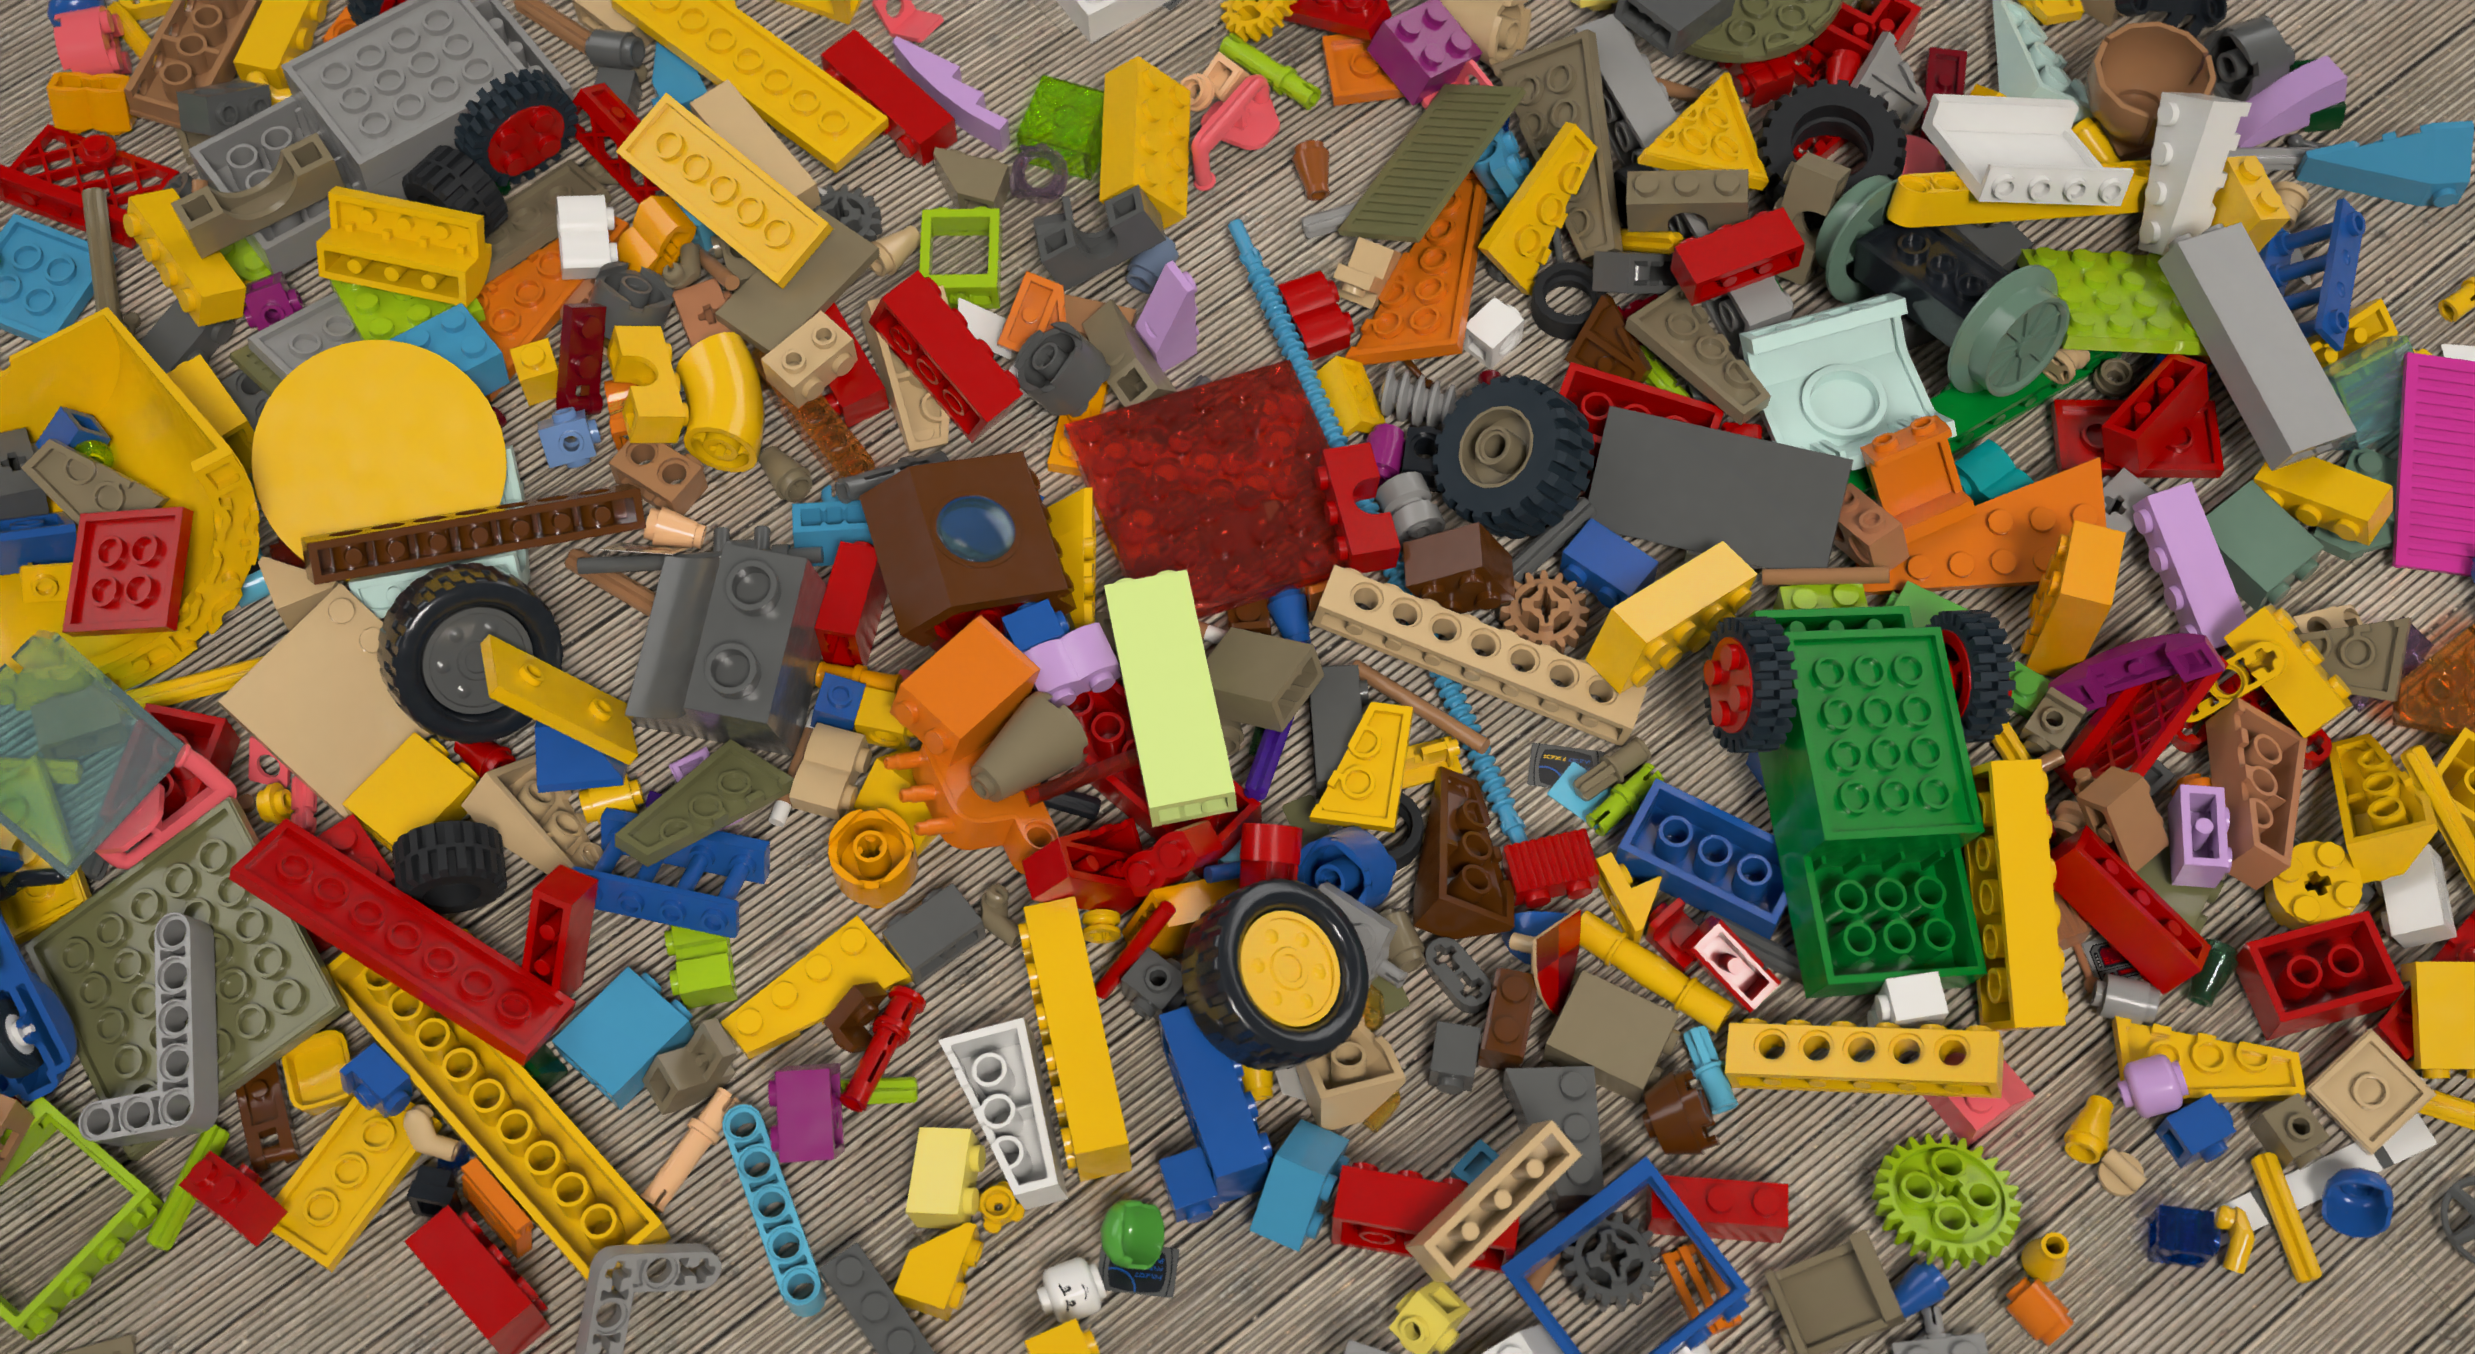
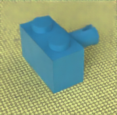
[792,485,873,566]

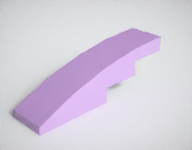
[892,36,1011,153]

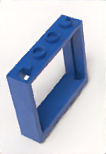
[1501,1156,1751,1354]

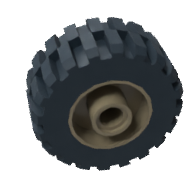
[1433,375,1595,539]

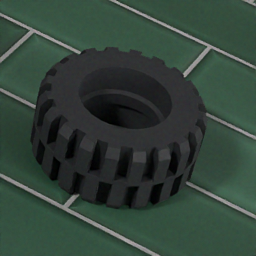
[1756,79,1907,230]

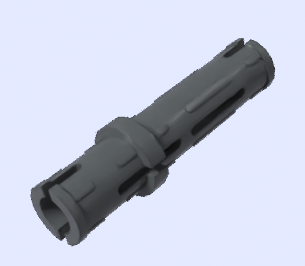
[835,450,949,504]

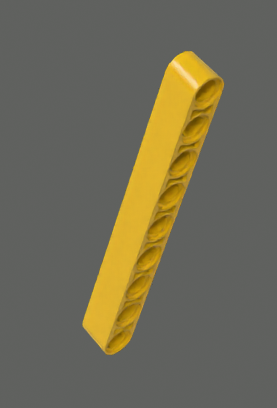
[1886,160,2151,228]

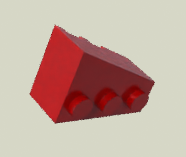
[1021,817,1147,915]

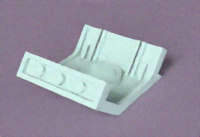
[1739,293,1957,471]

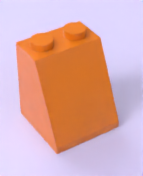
[890,615,1041,767]

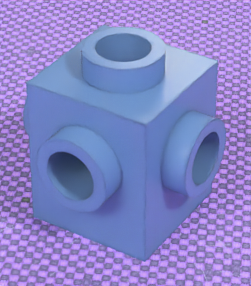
[538,407,602,468]

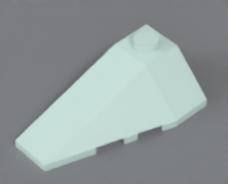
[1992,0,2093,123]

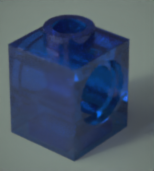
[2147,1205,2221,1268]

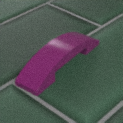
[2048,633,2225,712]

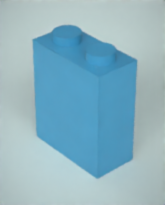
[552,967,695,1110]

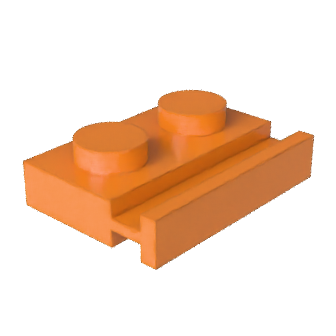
[461,1157,534,1259]

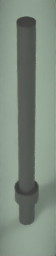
[577,544,824,574]

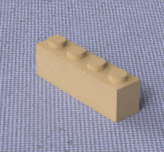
[690,79,821,210]
[1405,1120,1582,1282]

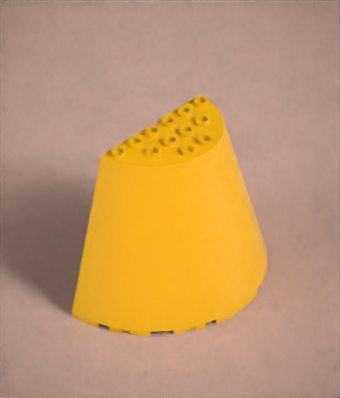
[0,307,260,712]

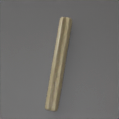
[82,188,122,323]

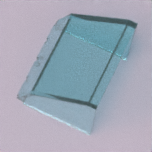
[0,629,185,879]

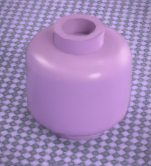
[2117,1054,2189,1118]

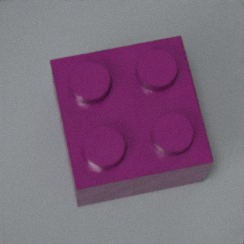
[1367,0,1483,106]
[768,1063,845,1163]

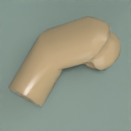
[403,1104,460,1162]

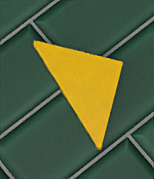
[1637,72,1769,191]

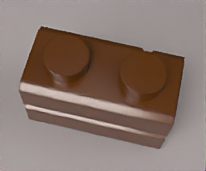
[1478,968,1537,1071]

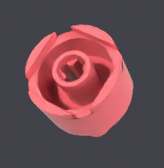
[54,6,132,75]

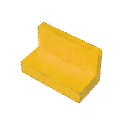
[1316,355,1386,438]

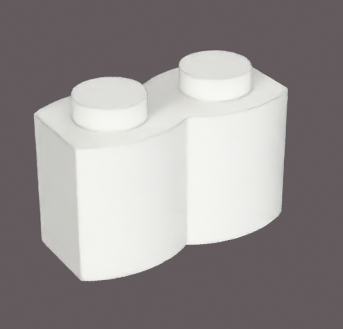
[556,195,618,280]

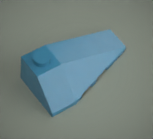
[2295,121,2474,207]

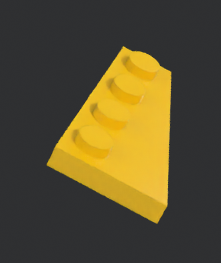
[2111,1016,2306,1104]

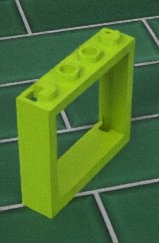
[0,1097,164,1342]

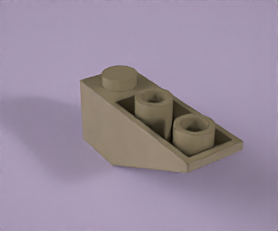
[1082,299,1177,417]

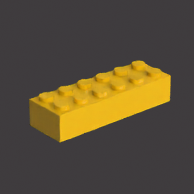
[1964,759,2069,1031]
[1018,896,1132,1182]

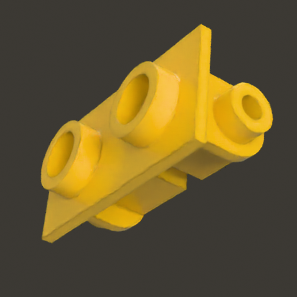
[19,562,73,603]
[1402,736,1463,789]

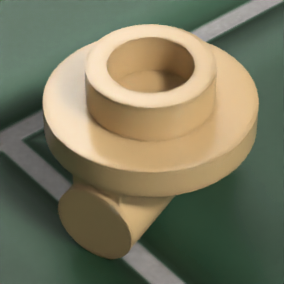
[2098,1148,2148,1197]

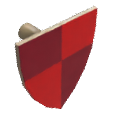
[1509,908,1581,1016]

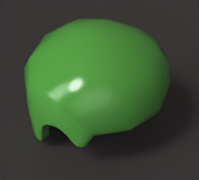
[1100,1199,1164,1270]

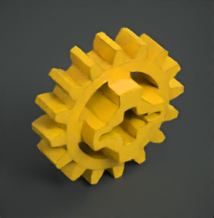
[1220,0,1298,42]

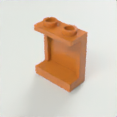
[1860,415,1977,543]

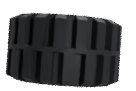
[402,145,508,239]
[392,821,507,914]

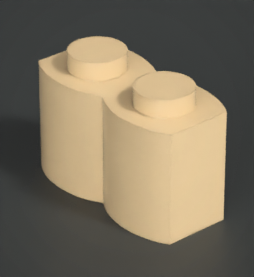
[789,722,872,821]

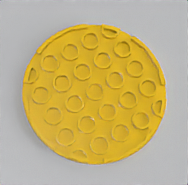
[251,340,507,582]

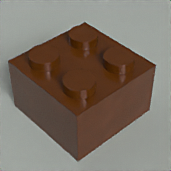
[1403,522,1515,614]

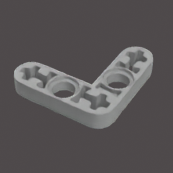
[575,1243,721,1354]

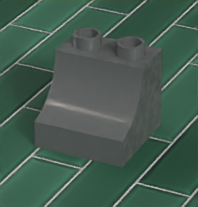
[625,543,827,756]

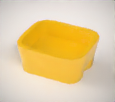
[282,1029,354,1115]

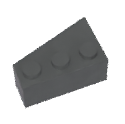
[1502,1066,1604,1213]

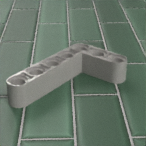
[78,912,219,1146]

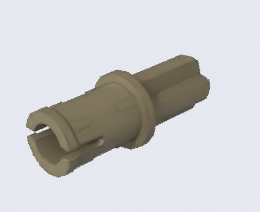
[1572,737,1651,801]

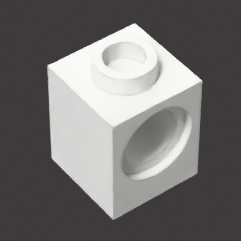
[1463,297,1524,370]

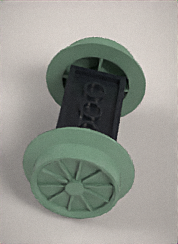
[1815,175,2070,397]

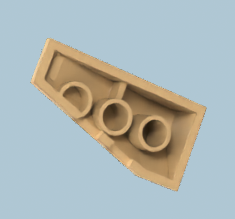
[860,285,949,453]
[461,754,616,875]

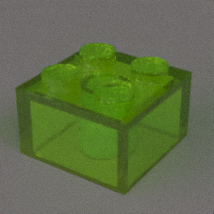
[1016,75,1104,181]

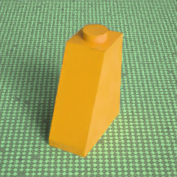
[1122,878,1240,960]

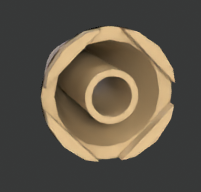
[1426,0,1532,67]

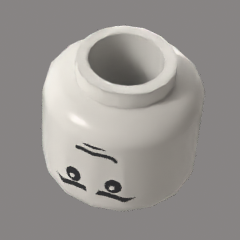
[1036,1257,1107,1324]

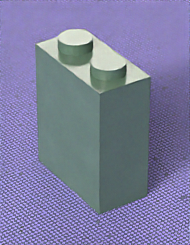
[2206,480,2325,611]

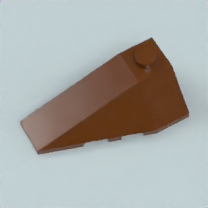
[1413,766,1514,940]

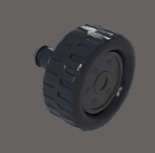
[377,563,564,744]

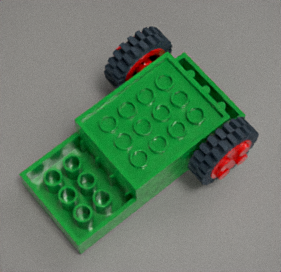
[1703,606,2016,999]

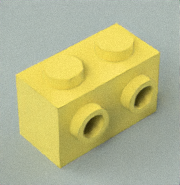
[905,1127,986,1229]

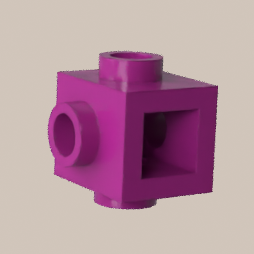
[243,271,305,331]

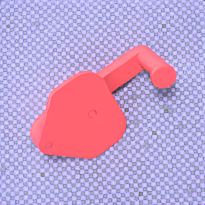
[1191,74,1280,191]
[92,744,237,870]

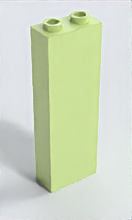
[1104,570,1237,827]

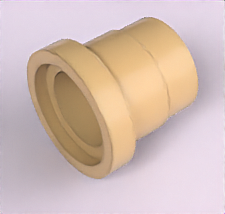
[2273,181,2310,230]

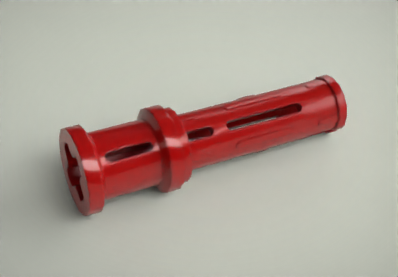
[839,985,926,1112]

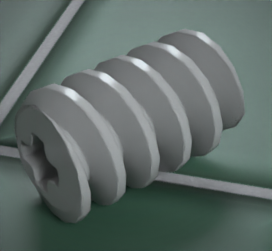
[1378,365,1466,431]

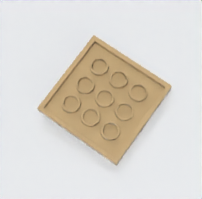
[217,583,429,820]

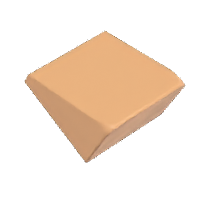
[1203,52,1251,102]

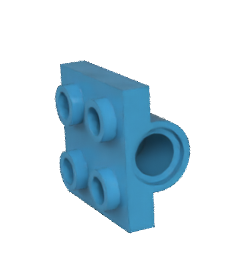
[1472,127,1533,213]

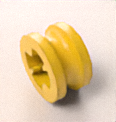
[1082,909,1121,944]

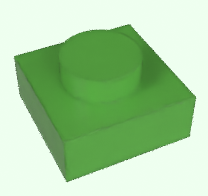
[2009,661,2051,720]

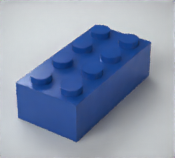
[1615,778,1788,940]
[1159,1006,1274,1205]

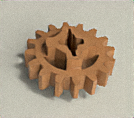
[1499,570,1590,655]

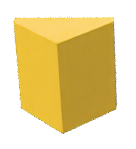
[854,746,937,857]

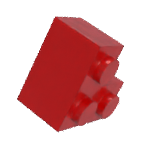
[1813,0,1922,65]

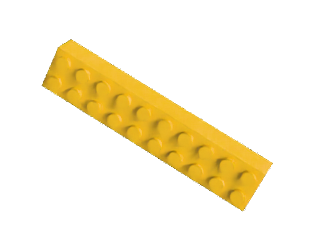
[326,952,671,1289]

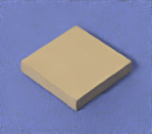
[2305,1028,2436,1156]

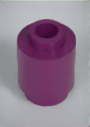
[1366,424,1406,486]

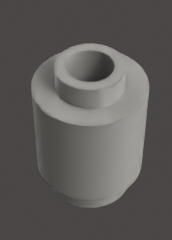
[2091,973,2160,1025]

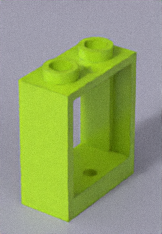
[919,207,1003,309]

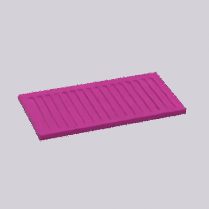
[2392,351,2475,577]

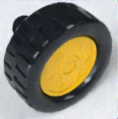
[1181,878,1369,1071]

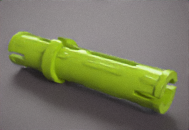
[1219,33,1321,110]

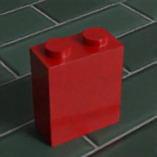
[814,541,888,668]

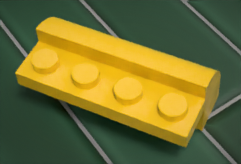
[316,186,492,307]

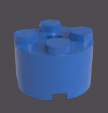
[1297,826,1397,909]

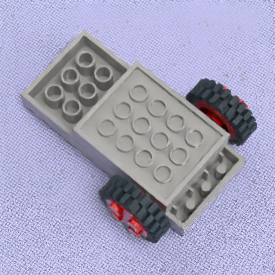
[188,0,579,275]

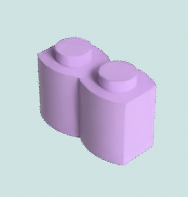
[1023,622,1121,708]

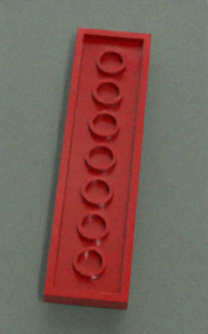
[229,818,576,1066]

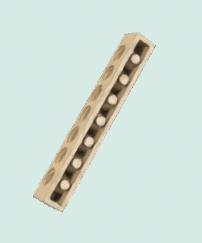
[1311,565,1647,747]

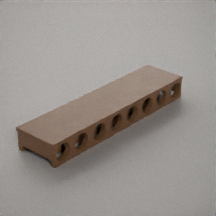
[124,0,263,135]

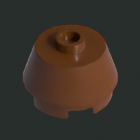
[1642,1068,1720,1155]

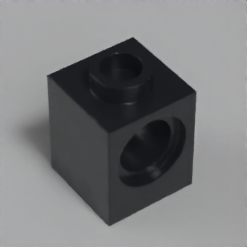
[1402,426,1443,493]

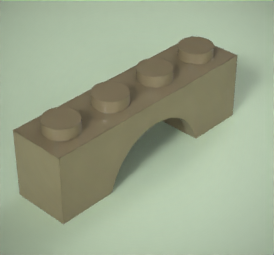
[171,132,346,259]

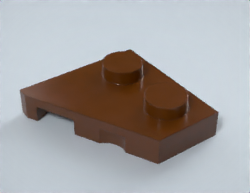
[1564,294,1652,384]

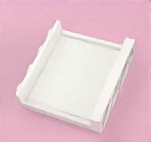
[1921,94,2134,206]

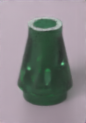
[2187,939,2238,1007]

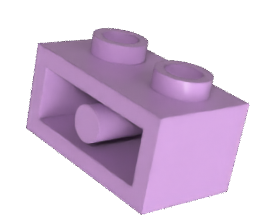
[2168,784,2232,888]

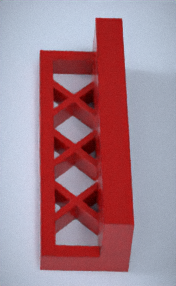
[573,82,676,204]

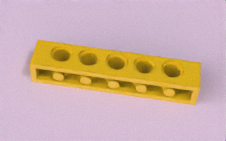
[1725,1018,2004,1098]

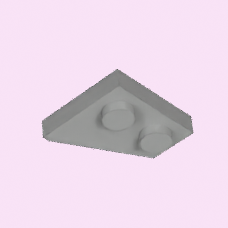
[1850,31,1928,135]

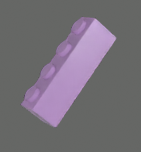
[2132,481,2247,651]

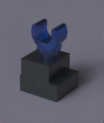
[407,1144,470,1218]

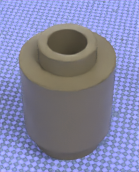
[1378,908,1426,973]

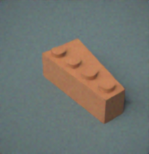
[2205,697,2307,890]

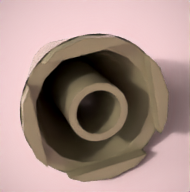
[971,691,1088,802]

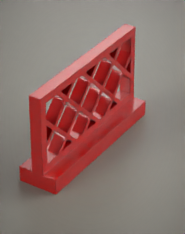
[0,124,179,249]
[2053,655,2229,796]

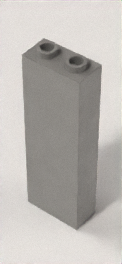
[2158,222,2357,471]

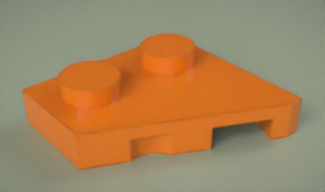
[997,271,1066,354]

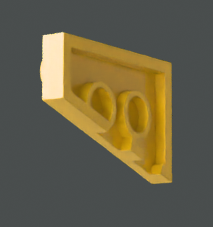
[1309,702,1414,833]

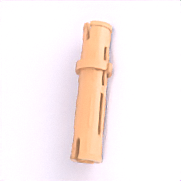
[639,1087,741,1213]

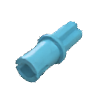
[1683,1026,1738,1115]

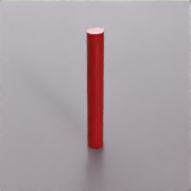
[1095,901,1176,999]

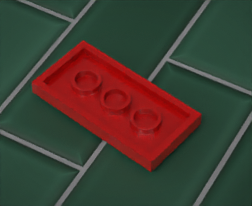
[2051,399,2224,478]

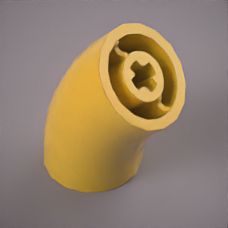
[676,332,765,472]

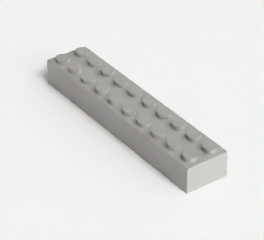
[1574,13,1794,362]

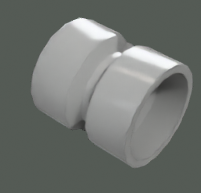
[1376,471,1446,548]

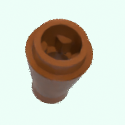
[1292,140,1330,201]

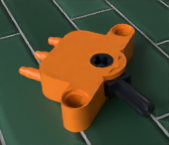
[883,740,1101,875]

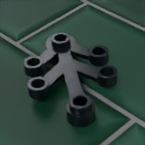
[2115,0,2227,38]

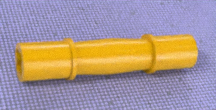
[1579,910,1735,1034]

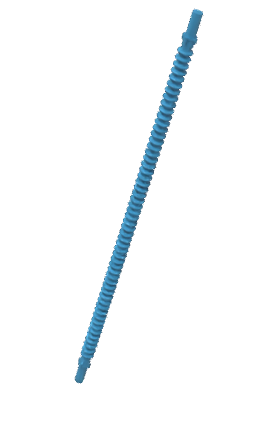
[1228,219,1529,844]

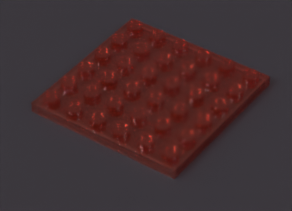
[1064,359,1356,619]

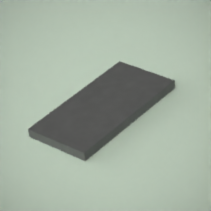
[1588,406,1854,569]

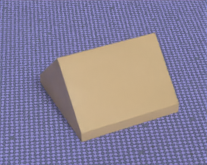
[258,556,339,632]

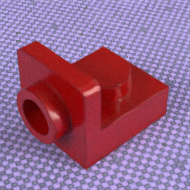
[1645,897,1699,973]

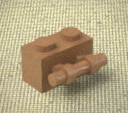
[2073,766,2170,872]

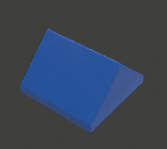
[0,511,76,575]

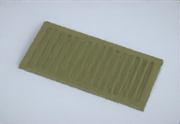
[1338,84,1526,243]

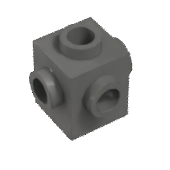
[1121,947,1188,1022]

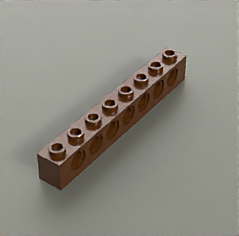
[300,484,646,585]

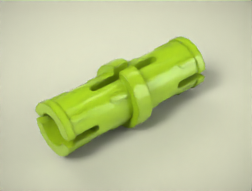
[1585,763,1664,837]

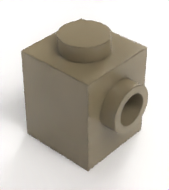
[2250,1093,2330,1171]

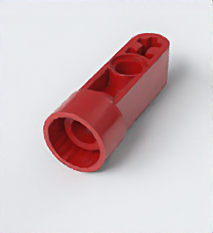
[1239,823,1303,889]

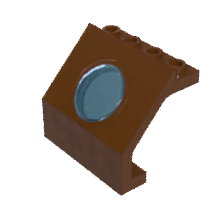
[859,451,1077,647]

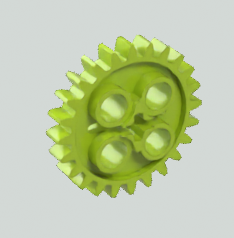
[1871,1133,2022,1270]

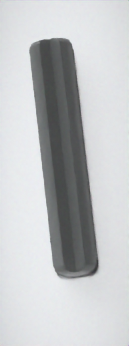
[1512,497,1597,583]
[1700,911,1803,985]

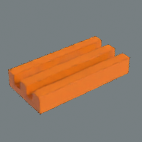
[1660,1243,1743,1336]

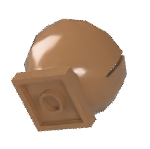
[2085,21,2217,162]

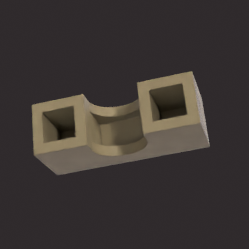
[1773,152,1851,286]
[1626,169,1749,232]

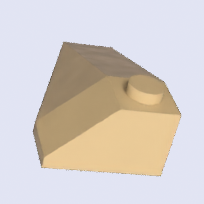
[1296,1016,1406,1131]

